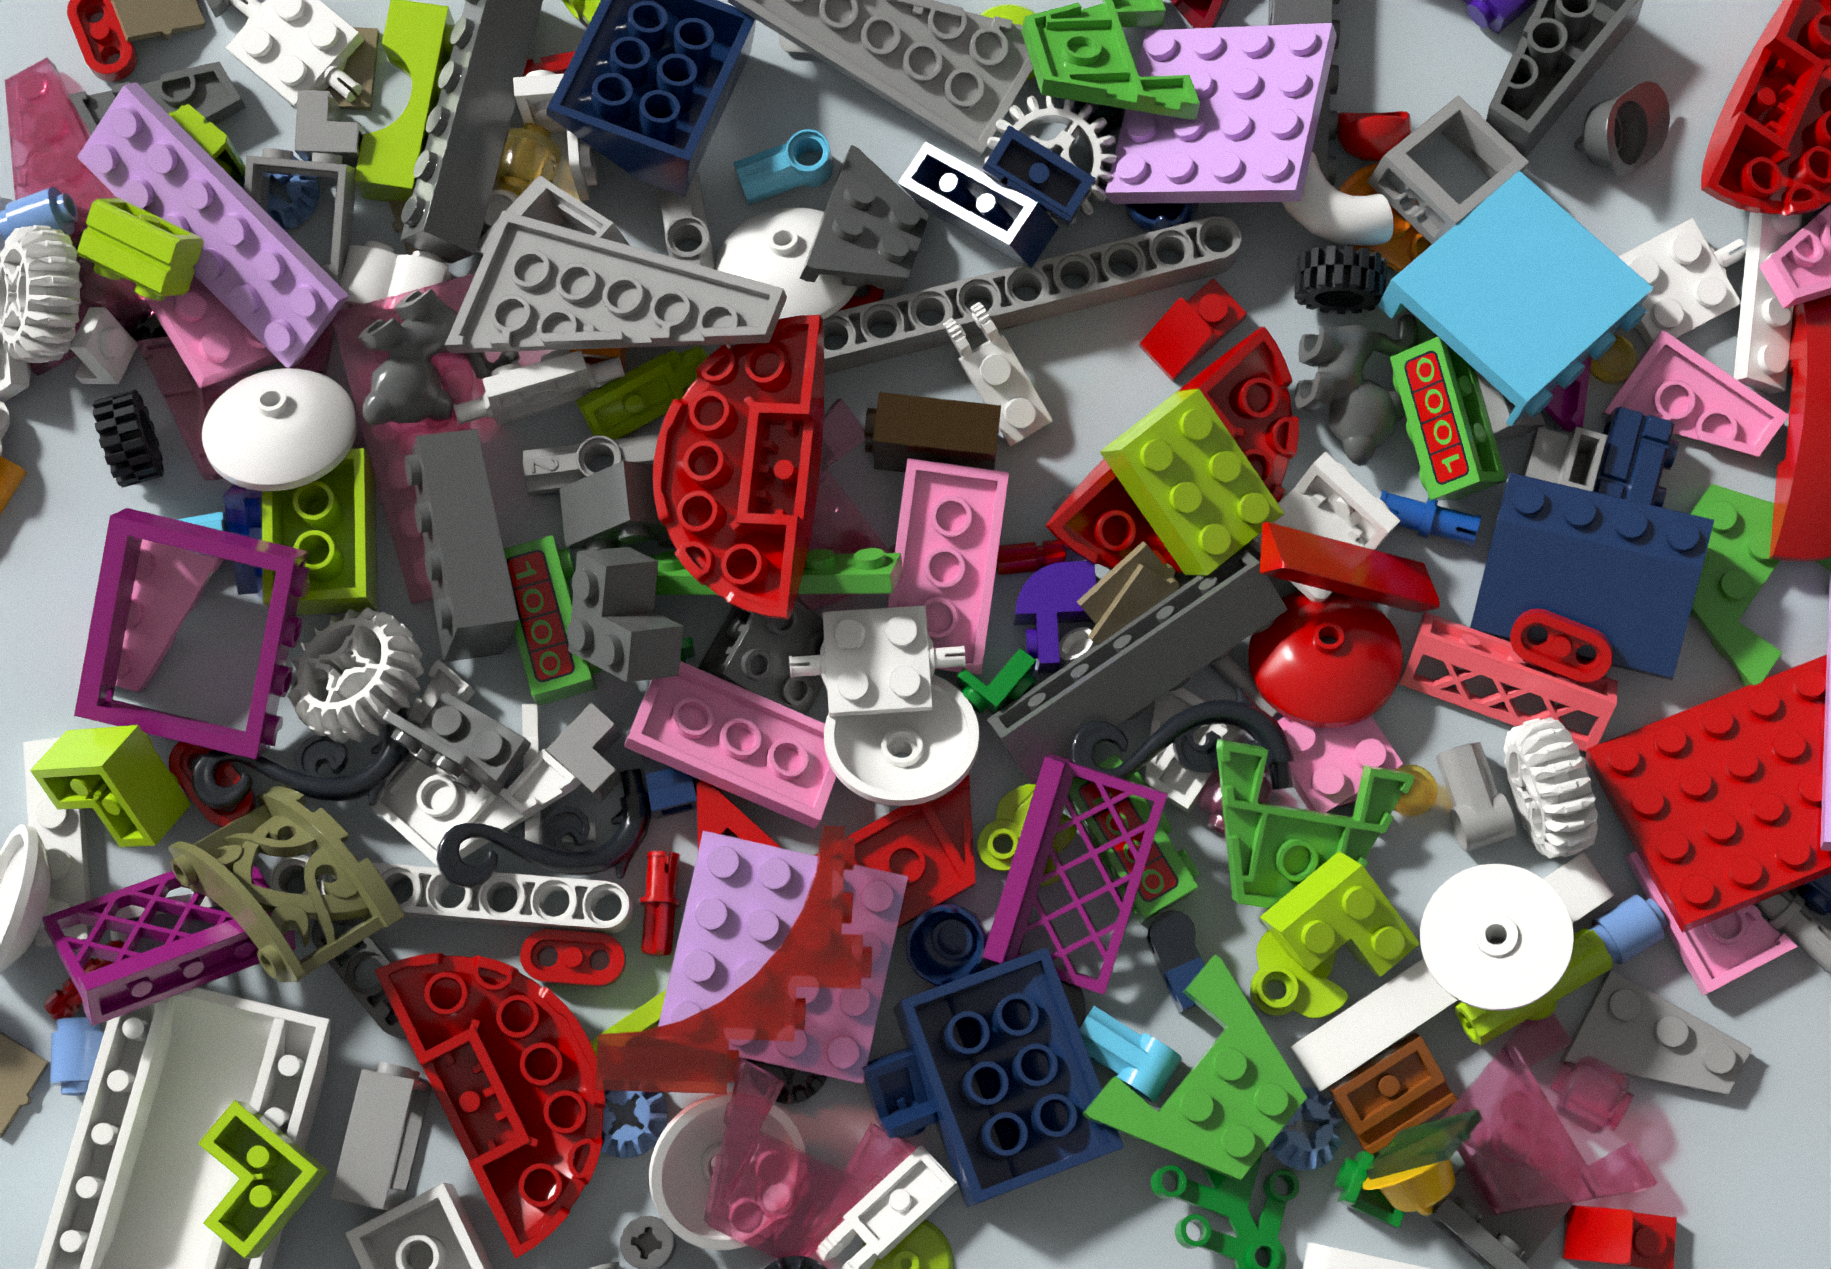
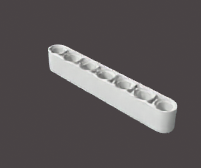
[1289,852,1614,1092]
[269,856,634,934]

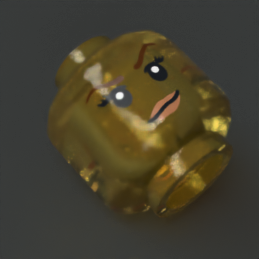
[495,123,562,196]

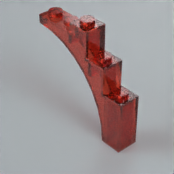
[596,825,872,1094]

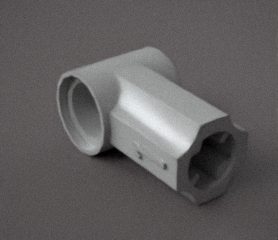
[1436,742,1516,852]

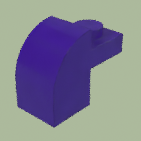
[1014,561,1096,674]

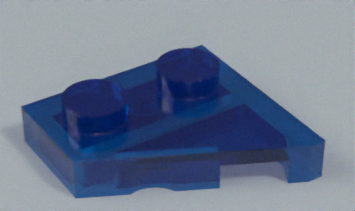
[223,484,262,595]

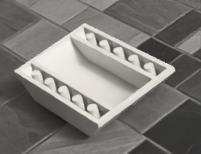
[34,987,331,1269]

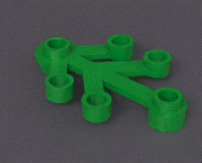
[1151,1147,1299,1269]

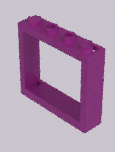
[74,508,311,759]

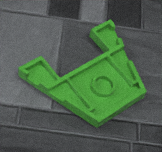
[1022,0,1200,120]
[1689,484,1831,687]
[1216,739,1415,909]
[1083,954,1307,1181]

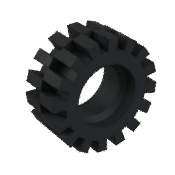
[1294,245,1387,314]
[93,389,164,488]

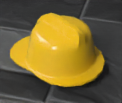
[1362,1135,1455,1216]

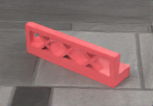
[1399,611,1618,752]

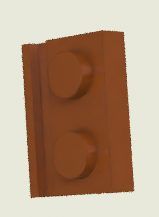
[1327,1032,1458,1154]

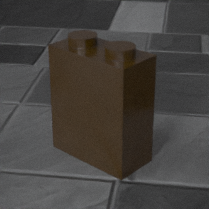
[864,392,1001,473]

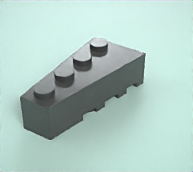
[1486,0,1644,158]
[405,429,519,663]

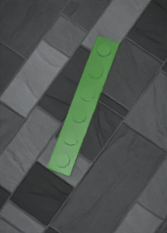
[649,548,903,595]

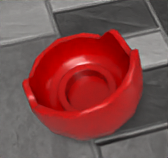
[1337,111,1412,161]

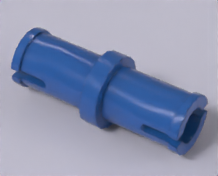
[1380,490,1481,547]

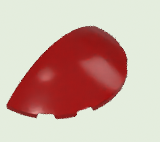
[1701,0,1831,216]
[1769,295,1831,562]
[653,315,825,620]
[1045,326,1299,574]
[374,953,605,1259]

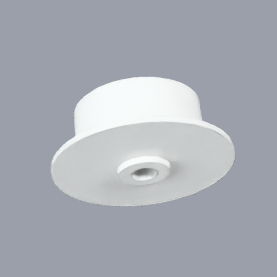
[1420,864,1573,1011]

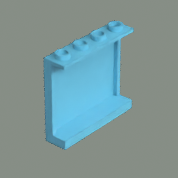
[1378,171,1653,427]

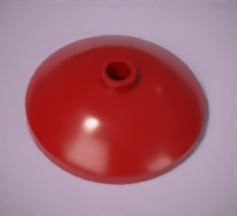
[1248,591,1403,728]

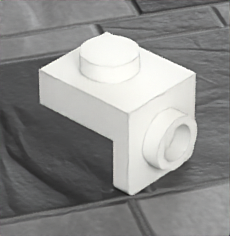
[70,307,138,384]

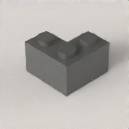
[559,460,675,551]
[567,547,684,682]

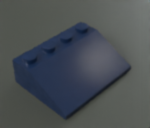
[546,0,756,197]
[1470,472,1714,681]
[893,947,1124,1208]

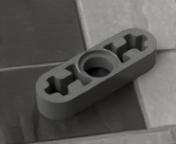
[311,918,407,1038]

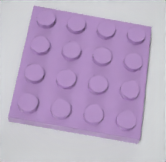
[1105,23,1337,204]
[656,831,908,1084]

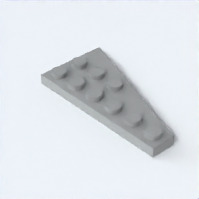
[728,0,1033,158]
[445,210,787,353]

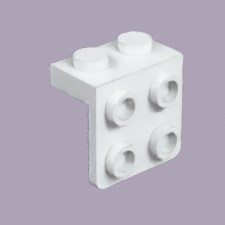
[513,70,598,201]
[1249,452,1400,602]

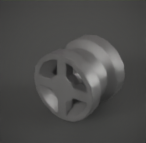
[620,1216,676,1269]

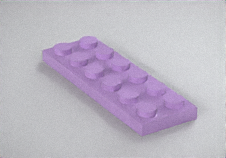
[77,82,349,368]

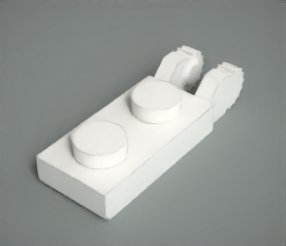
[943,302,1053,447]
[816,1145,959,1269]

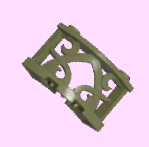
[169,786,405,982]

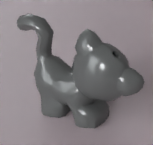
[358,289,520,426]
[1294,314,1419,466]

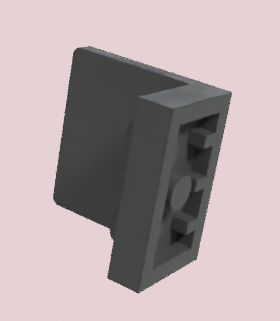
[698,601,824,715]
[381,691,531,796]
[1425,1135,1572,1269]

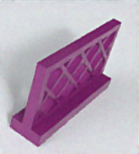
[982,754,1168,995]
[42,863,296,1027]

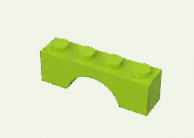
[354,0,455,202]

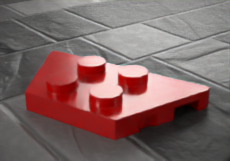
[814,774,976,929]

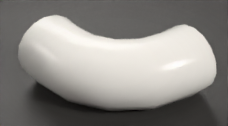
[1282,152,1394,246]

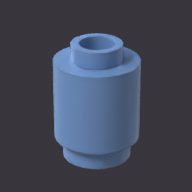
[0,187,79,241]
[1588,895,1667,965]
[50,1017,104,1096]

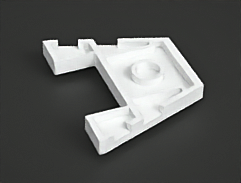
[367,659,581,866]

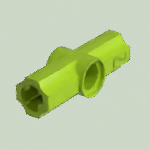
[1454,927,1613,1046]

